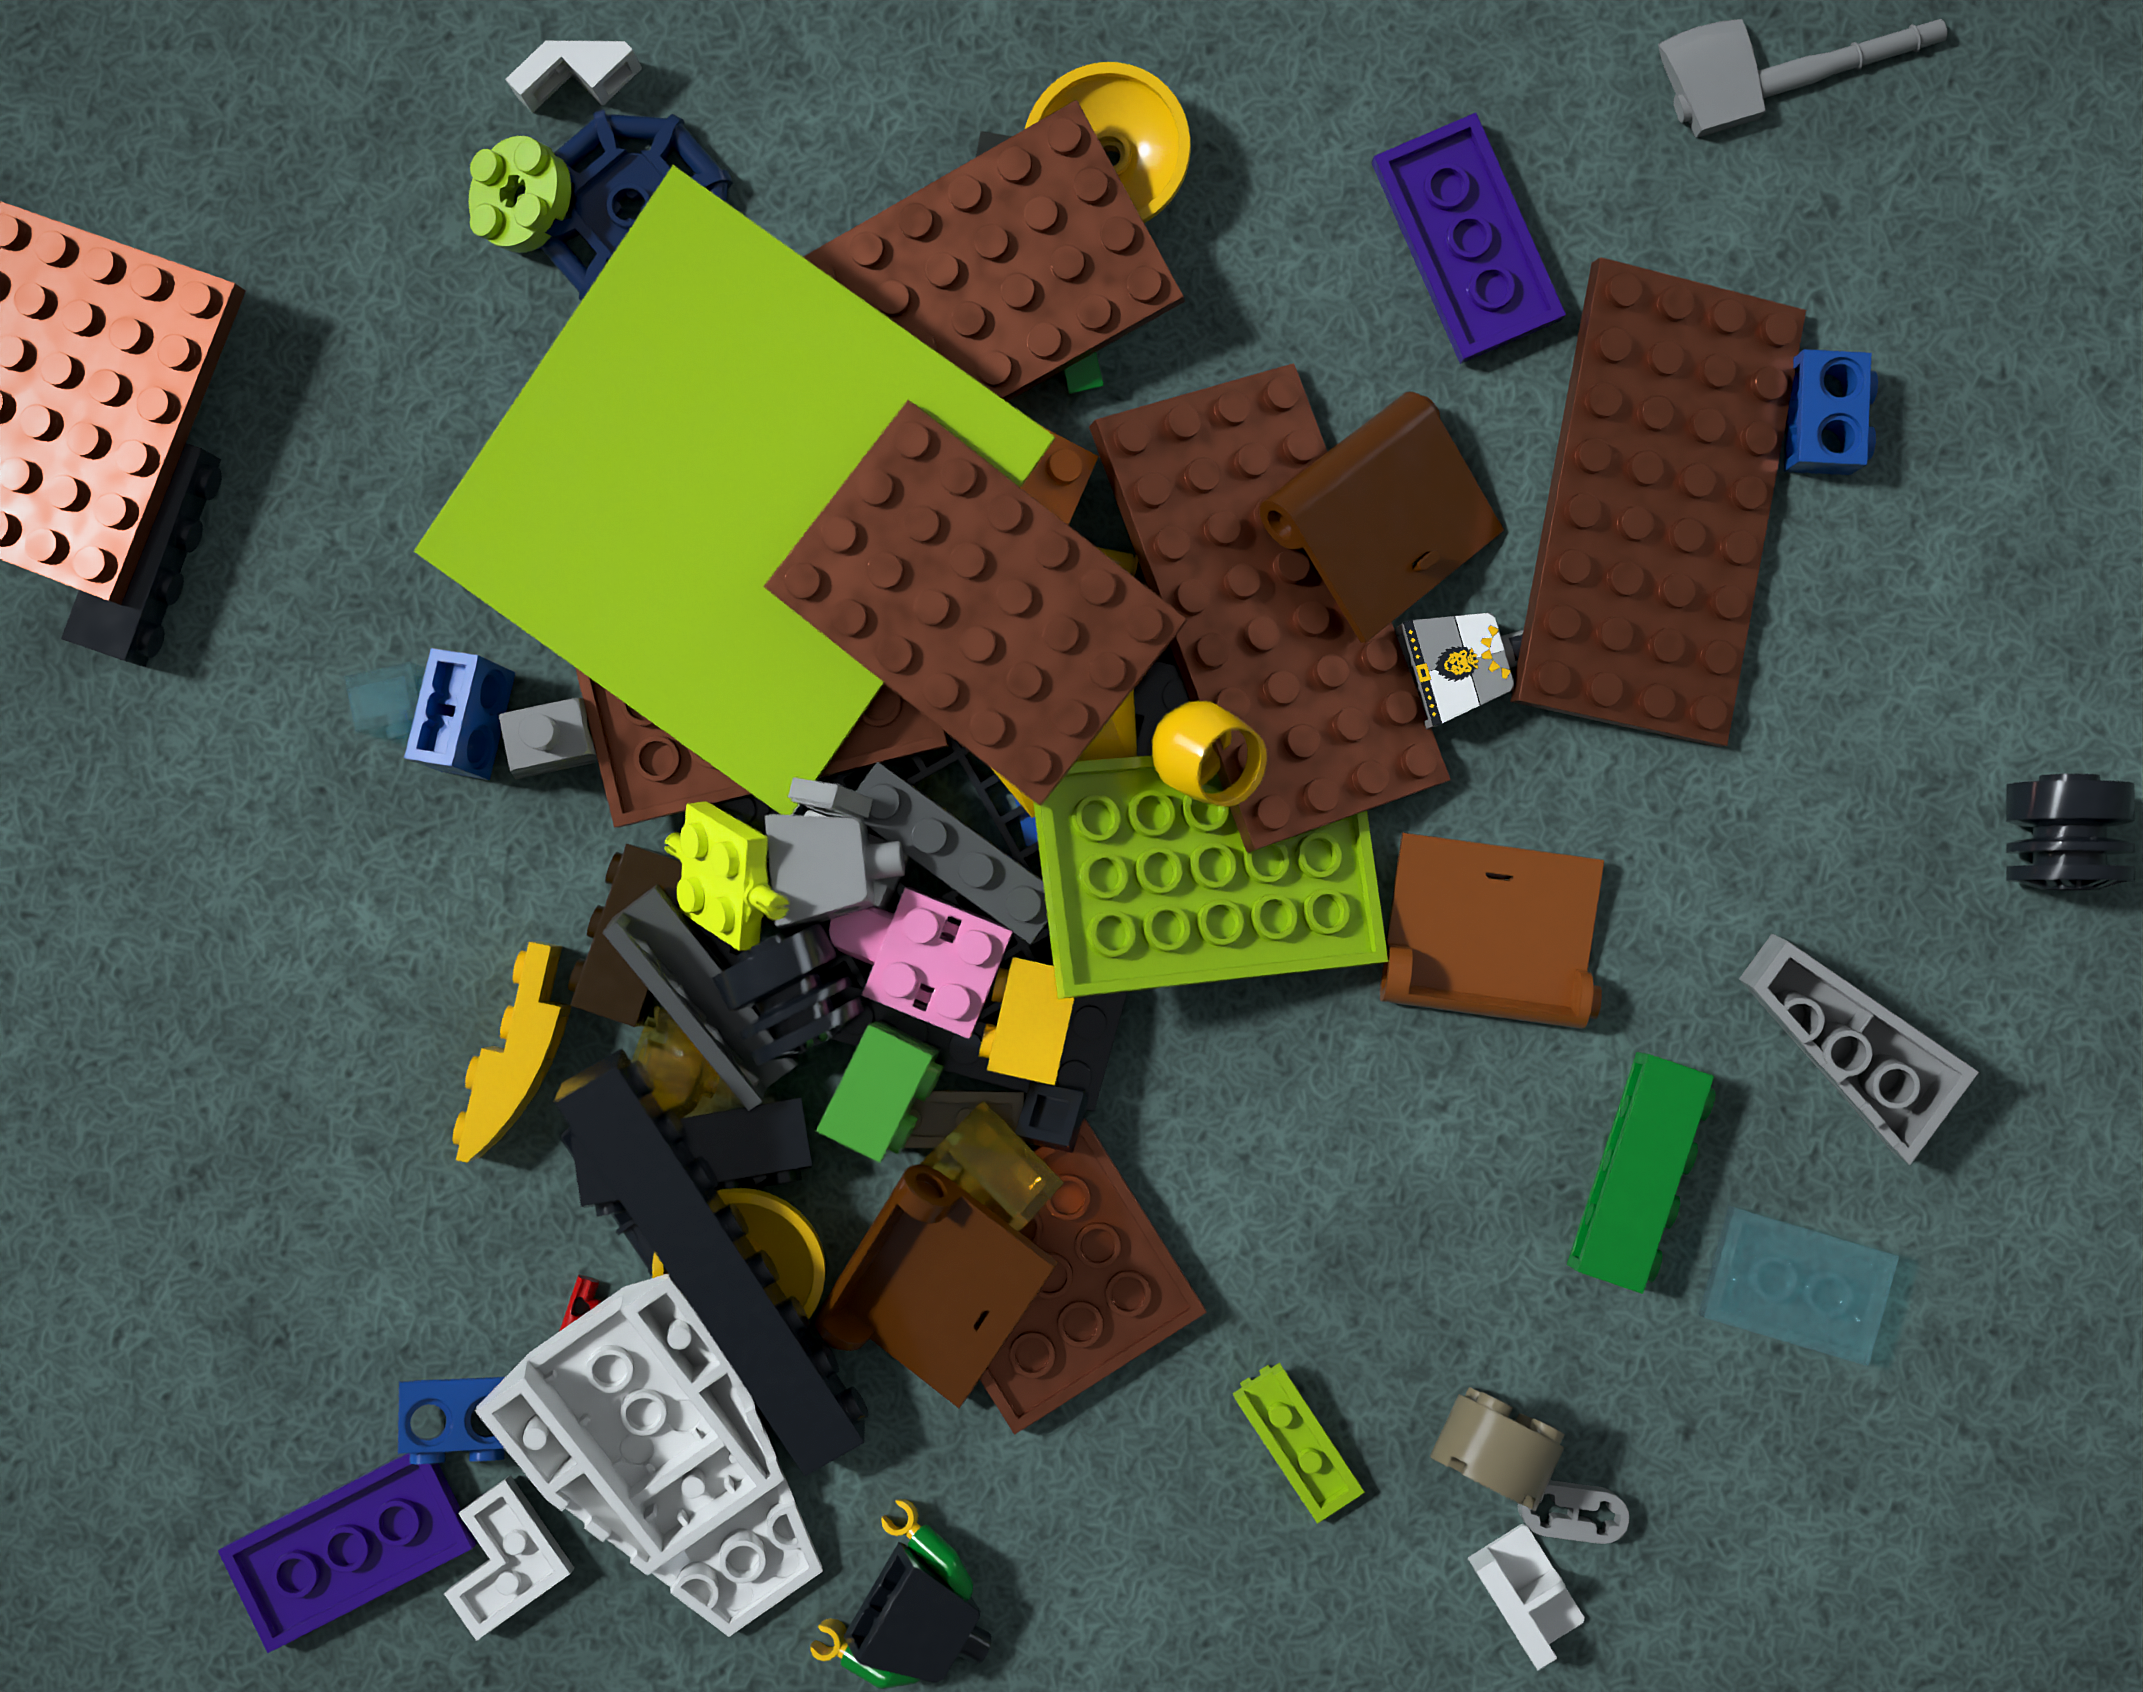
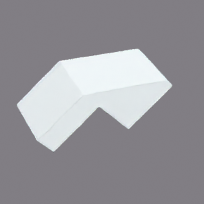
[505,41,642,113]

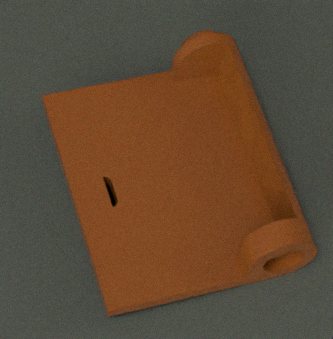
[1380,832,1604,1029]

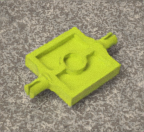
[664,801,789,951]

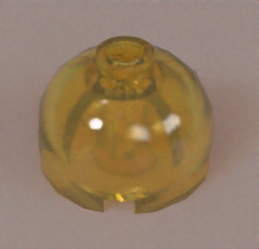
[631,1006,720,1119]

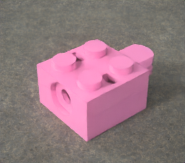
[829,887,1014,1039]

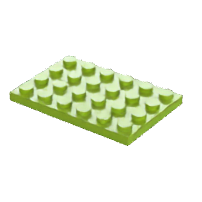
[1033,755,1388,999]

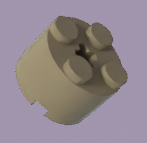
[1430,1387,1565,1511]

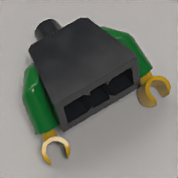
[810,1499,992,1689]

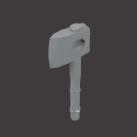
[1658,19,1947,138]

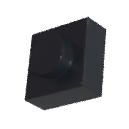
[1015,1081,1088,1153]

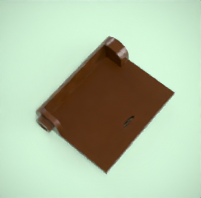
[1259,392,1504,643]
[814,1164,1059,1408]

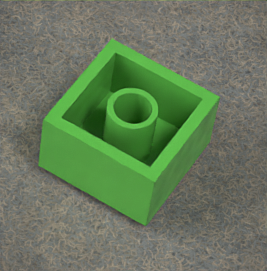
[816,1020,944,1163]

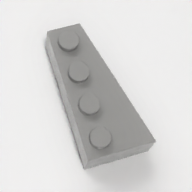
[1739,934,1979,1165]

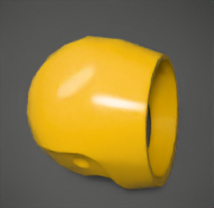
[1152,701,1267,807]

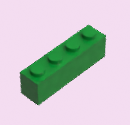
[1567,1052,1716,1294]

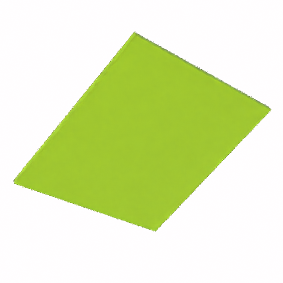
[414,165,1056,815]

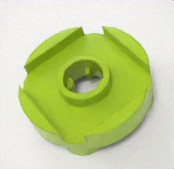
[469,136,571,253]

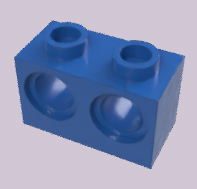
[1784,349,1878,475]
[404,648,516,780]
[398,1377,505,1464]

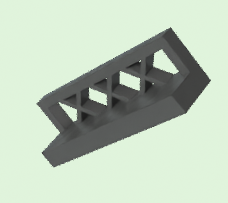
[603,884,799,1111]

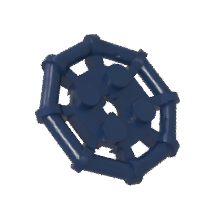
[537,109,733,301]

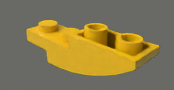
[452,941,571,1163]

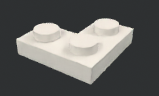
[444,1475,575,1641]

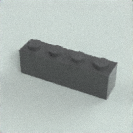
[855,762,1048,944]

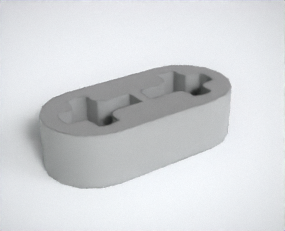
[1518,1480,1629,1544]

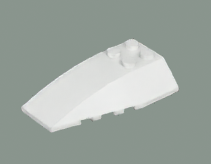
[475,1273,823,1637]

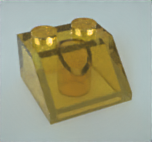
[919,1101,1064,1231]

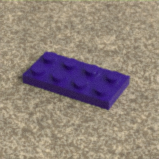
[1371,113,1566,364]
[217,1453,478,1653]

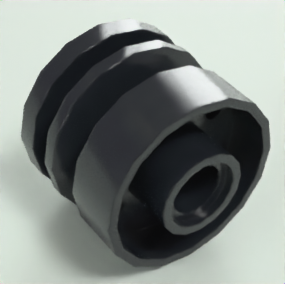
[2006,774,2135,890]
[712,923,866,1066]

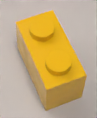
[979,957,1074,1086]

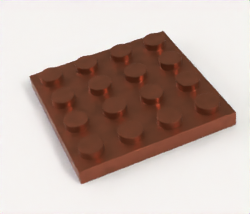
[968,1118,1207,1435]

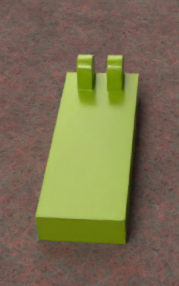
[1232,1362,1365,1524]

